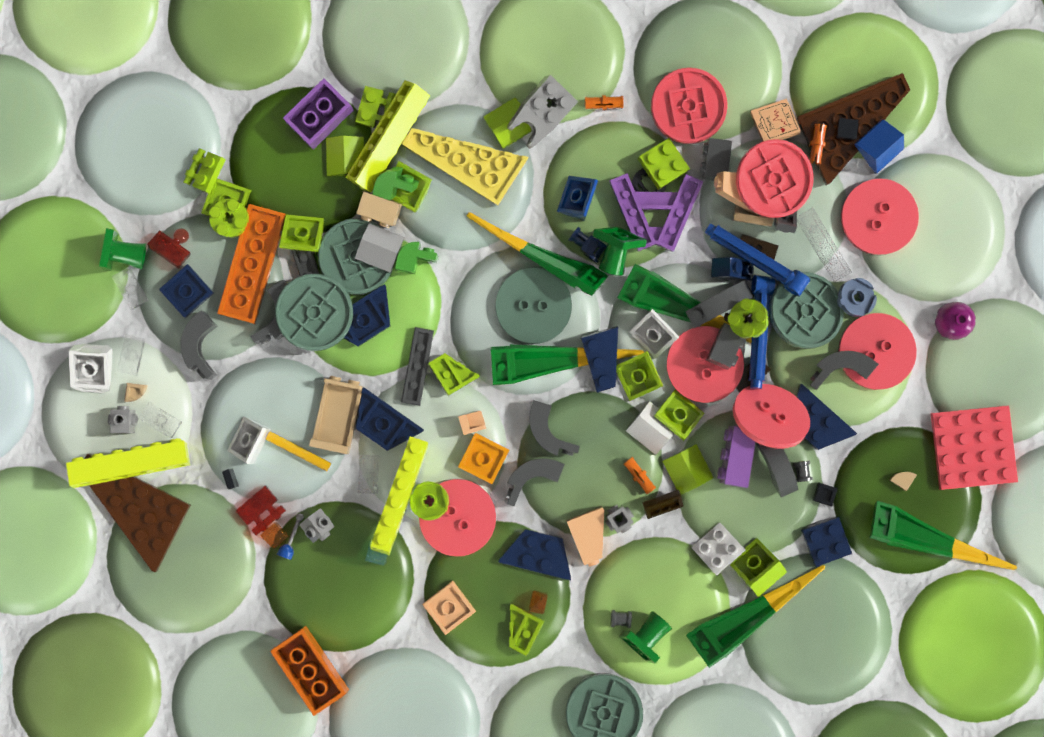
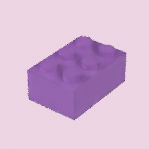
[283,78,354,150]
[717,426,756,488]

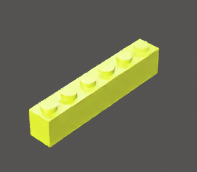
[345,80,430,193]
[370,436,428,555]
[66,438,190,488]

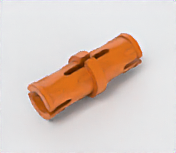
[585,95,624,110]
[809,124,827,164]
[623,457,656,495]

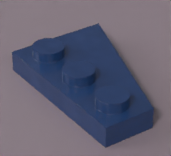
[581,326,618,393]

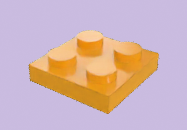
[458,433,509,484]

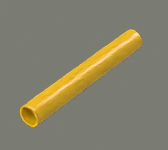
[266,431,331,471]

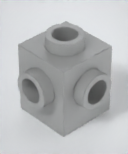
[108,406,138,433]
[605,504,634,533]
[299,508,335,543]

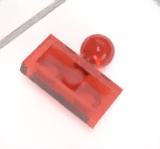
[147,228,191,269]

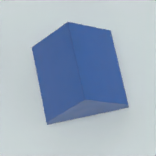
[854,119,904,174]
[557,176,598,221]

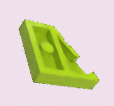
[428,353,480,396]
[509,604,545,656]

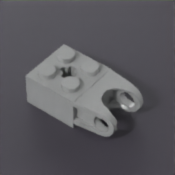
[507,75,578,149]

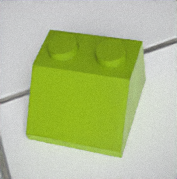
[729,538,787,597]

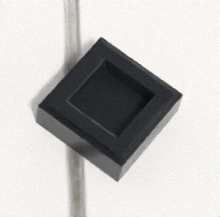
[836,118,859,140]
[222,469,239,490]
[812,482,838,507]

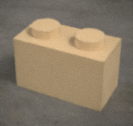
[356,192,402,228]

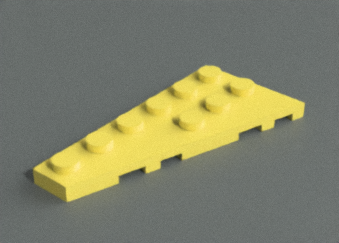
[402,128,529,206]

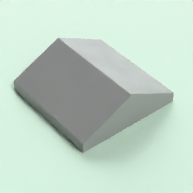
[355,223,405,273]

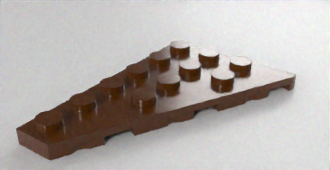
[797,73,910,186]
[85,453,191,572]

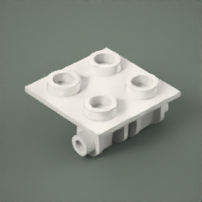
[691,523,745,576]

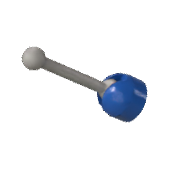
[277,513,304,560]

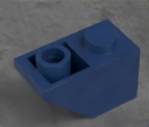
[711,257,754,281]

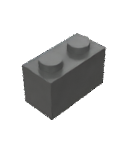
[700,138,732,181]
[706,323,746,370]

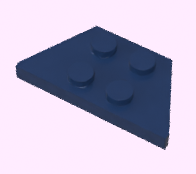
[344,284,391,347]
[797,384,857,450]
[356,387,424,451]
[499,529,571,581]

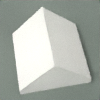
[629,309,679,359]
[626,401,674,455]
[227,416,271,464]

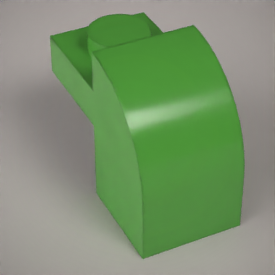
[372,167,419,200]
[395,242,438,274]

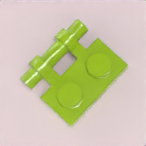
[355,86,396,128]
[183,148,226,194]

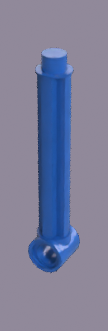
[705,224,810,297]
[748,275,775,389]

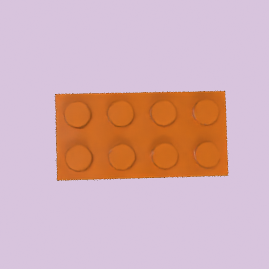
[270,626,349,716]

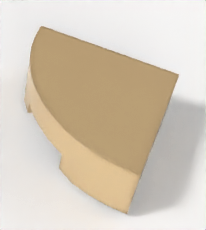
[124,383,148,402]
[889,472,917,491]

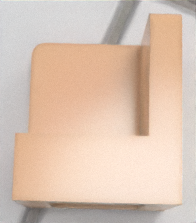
[458,411,487,435]

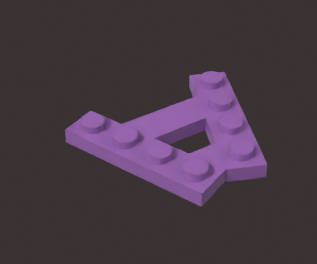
[609,173,703,252]

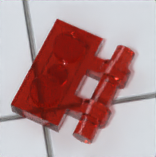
[236,486,286,536]

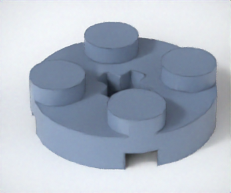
[837,278,877,317]

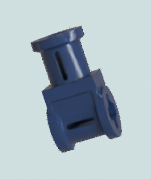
[568,227,607,264]

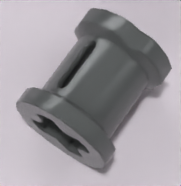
[793,461,813,482]
[611,610,632,628]

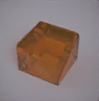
[260,522,289,549]
[529,590,548,614]

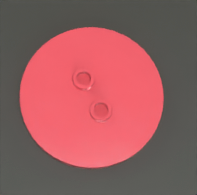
[651,68,727,144]
[736,139,813,218]
[841,179,919,255]
[838,313,917,390]
[667,326,744,403]
[733,384,810,449]
[419,479,496,556]

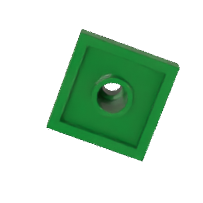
[593,227,647,275]
[99,228,147,271]
[619,611,672,664]

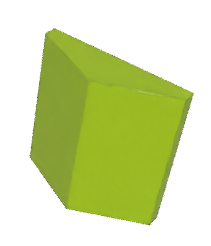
[483,97,532,149]
[326,136,364,176]
[392,161,432,213]
[279,215,324,252]
[616,351,663,401]
[654,389,705,441]
[662,444,714,495]

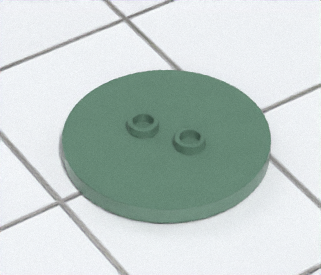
[318,218,395,295]
[496,268,572,344]
[769,272,844,349]
[275,274,353,351]
[566,673,643,737]

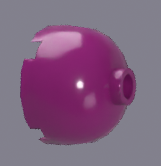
[935,302,976,340]

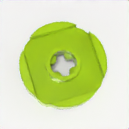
[209,199,249,238]
[728,298,769,339]
[410,481,449,521]

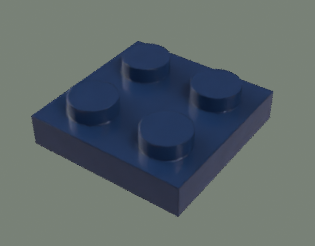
[159,264,214,318]
[801,517,852,567]

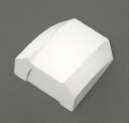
[69,344,112,393]

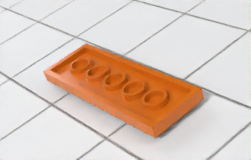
[217,204,286,324]

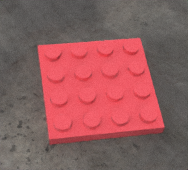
[930,405,1018,490]

